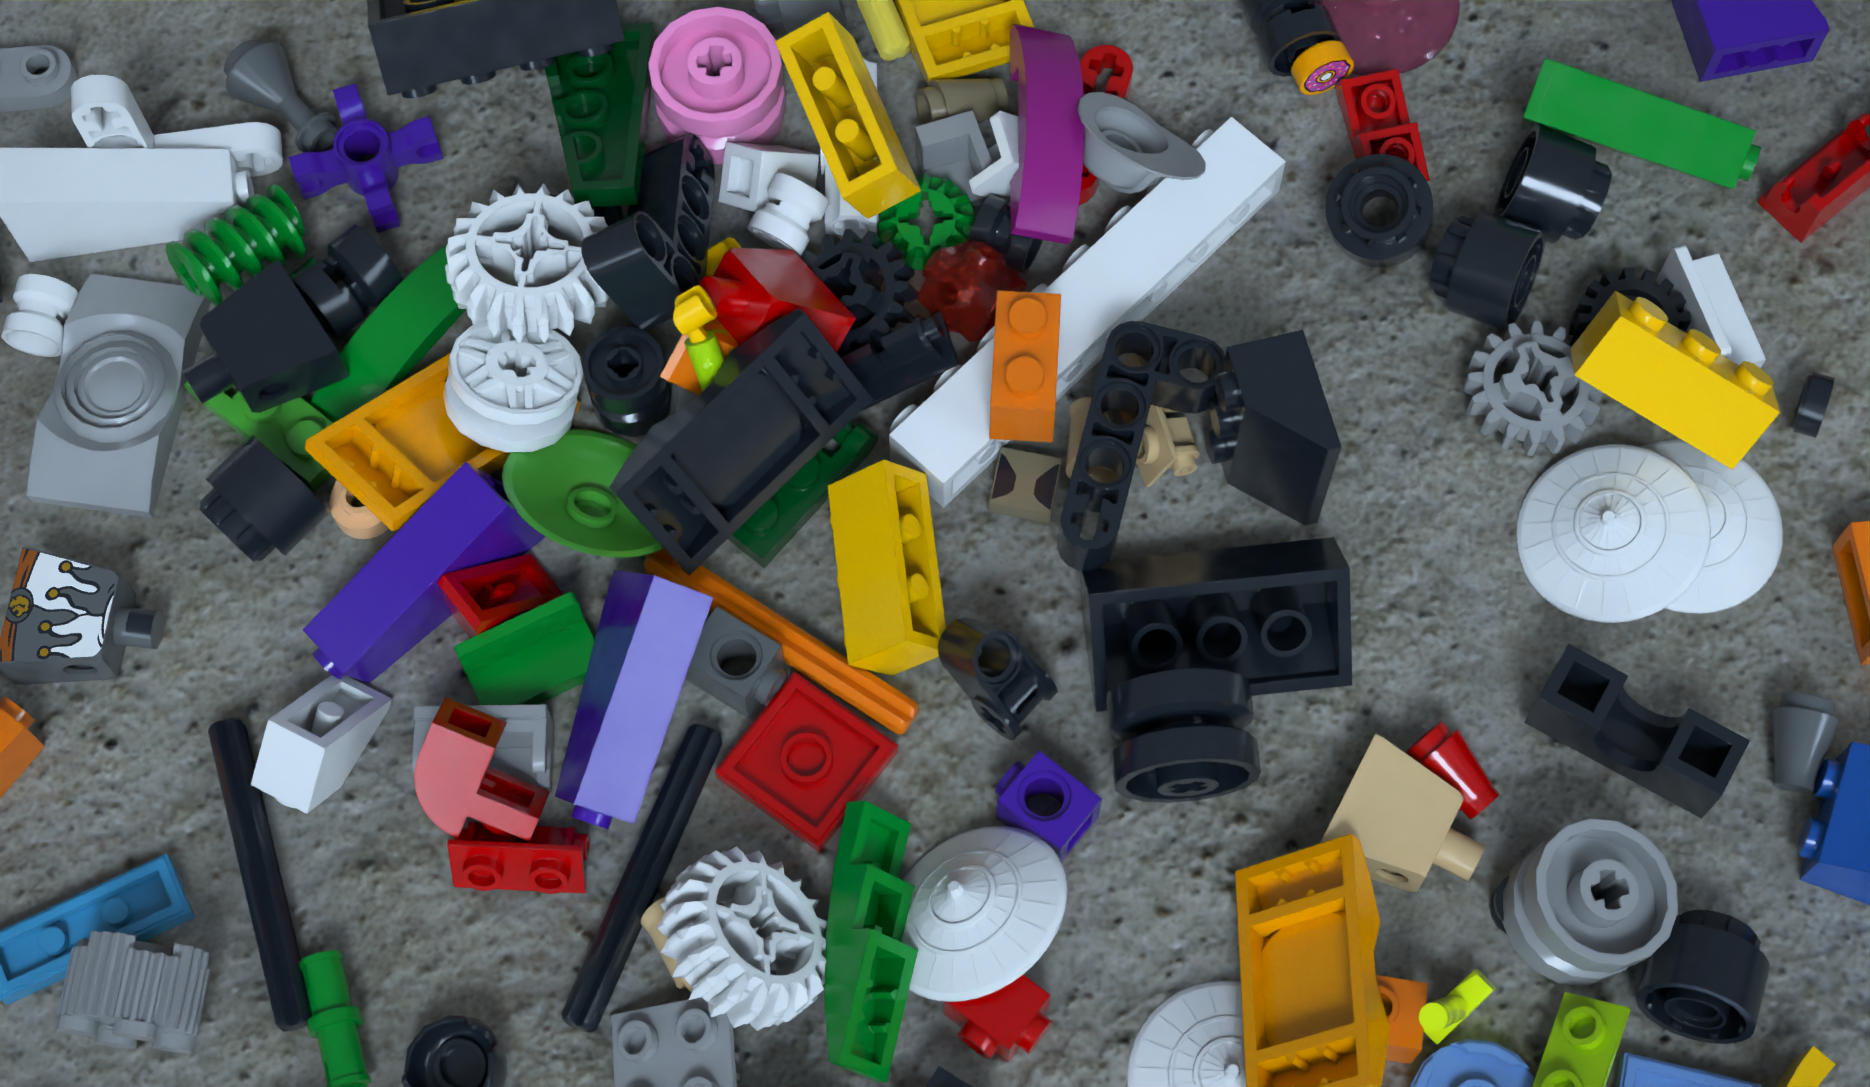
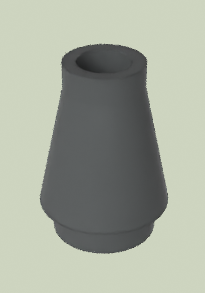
[1772,693,1840,794]

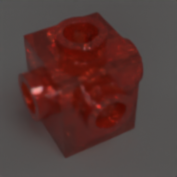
[916,240,1028,343]

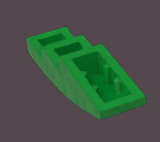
[824,801,918,1083]

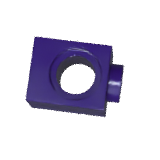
[995,751,1102,863]

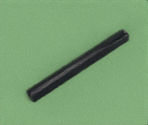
[208,717,312,1032]
[561,723,722,1033]

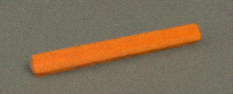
[643,549,919,735]

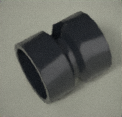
[1239,0,1341,77]
[289,224,404,341]
[582,326,671,437]

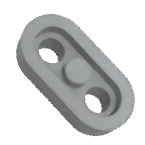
[0,45,78,112]

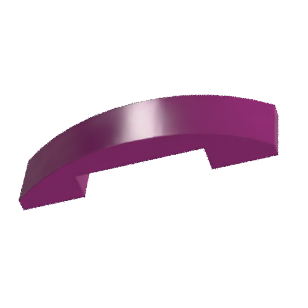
[1010,24,1085,245]

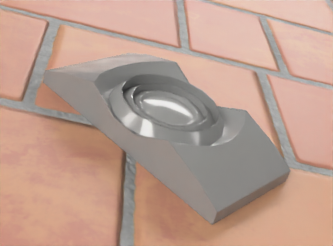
[26,273,211,518]

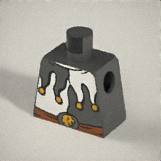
[0,547,164,685]

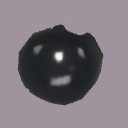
[401,1015,507,1087]

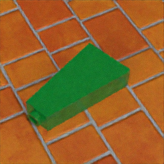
[1522,58,1761,189]

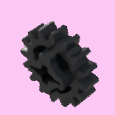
[802,229,919,357]

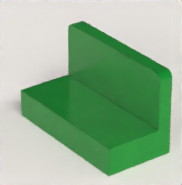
[454,592,595,705]

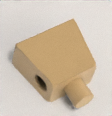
[1320,734,1486,892]

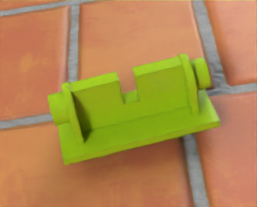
[1532,992,1631,1087]

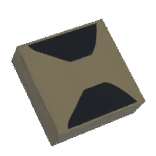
[988,447,1063,523]

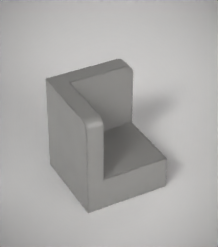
[915,110,993,207]

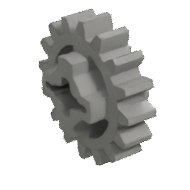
[1463,321,1603,456]

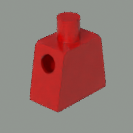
[698,248,856,353]

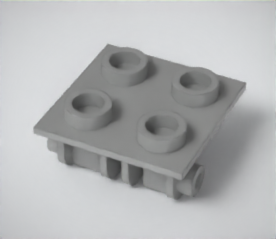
[611,997,741,1087]

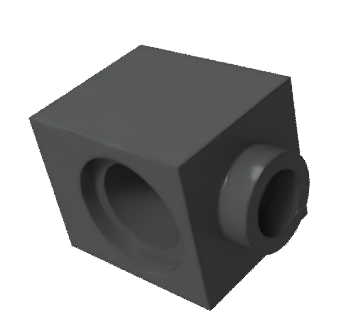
[685,607,787,719]

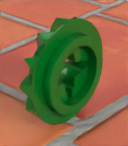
[878,173,975,271]

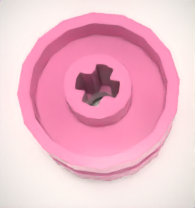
[648,7,786,165]

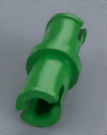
[299,950,372,1087]

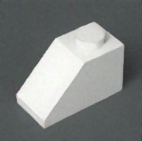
[251,675,392,814]

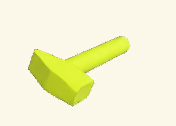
[1419,969,1497,1045]

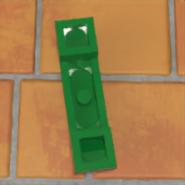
[309,243,467,423]

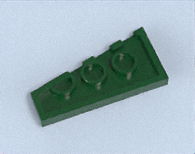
[545,22,656,207]

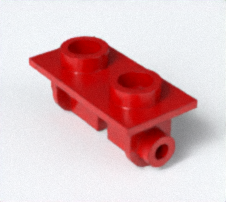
[447,821,590,894]

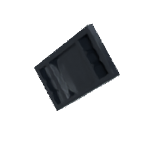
[609,309,873,576]

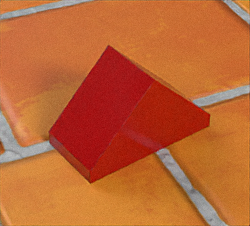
[437,554,564,638]

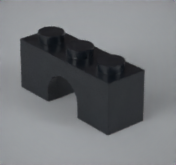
[1524,644,1750,819]

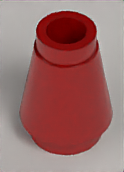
[1405,720,1499,820]

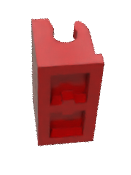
[1757,113,1870,243]

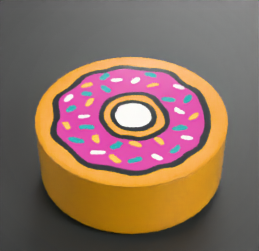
[1291,40,1354,95]

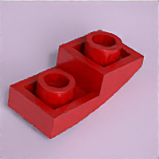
[1336,69,1430,182]

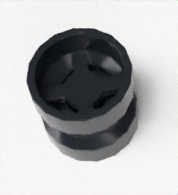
[967,194,1043,274]

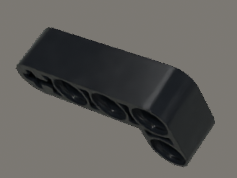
[581,133,715,330]
[1057,321,1225,571]

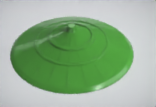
[502,429,663,558]

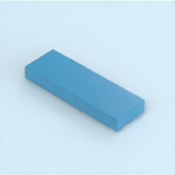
[0,854,196,1005]

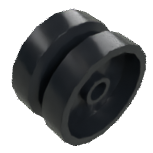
[1106,668,1261,803]

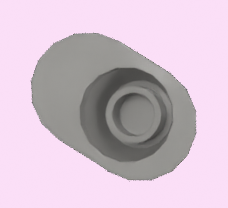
[1077,92,1206,194]

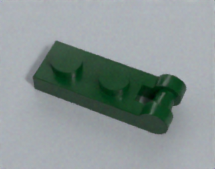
[728,422,878,568]

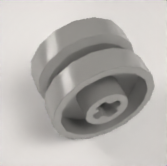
[1502,818,1678,986]

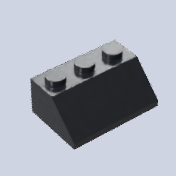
[1204,330,1342,525]

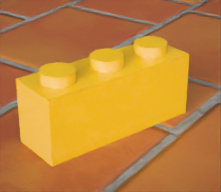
[775,12,921,219]
[1570,291,1780,470]
[828,459,946,676]

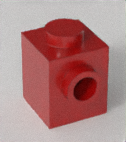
[944,975,1053,1063]

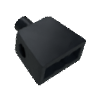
[182,260,349,413]

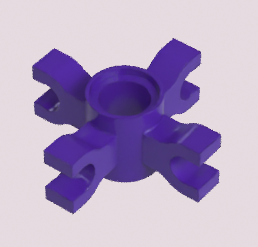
[288,83,443,233]

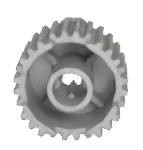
[55,931,210,1054]

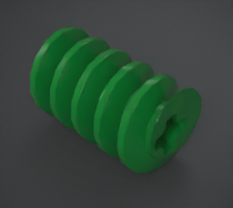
[166,184,306,306]

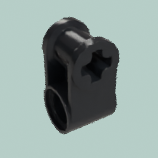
[938,617,1058,741]

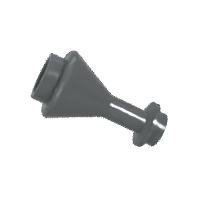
[224,40,339,152]

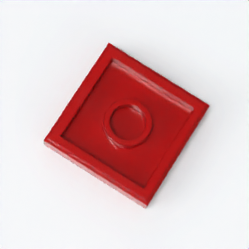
[714,672,898,853]

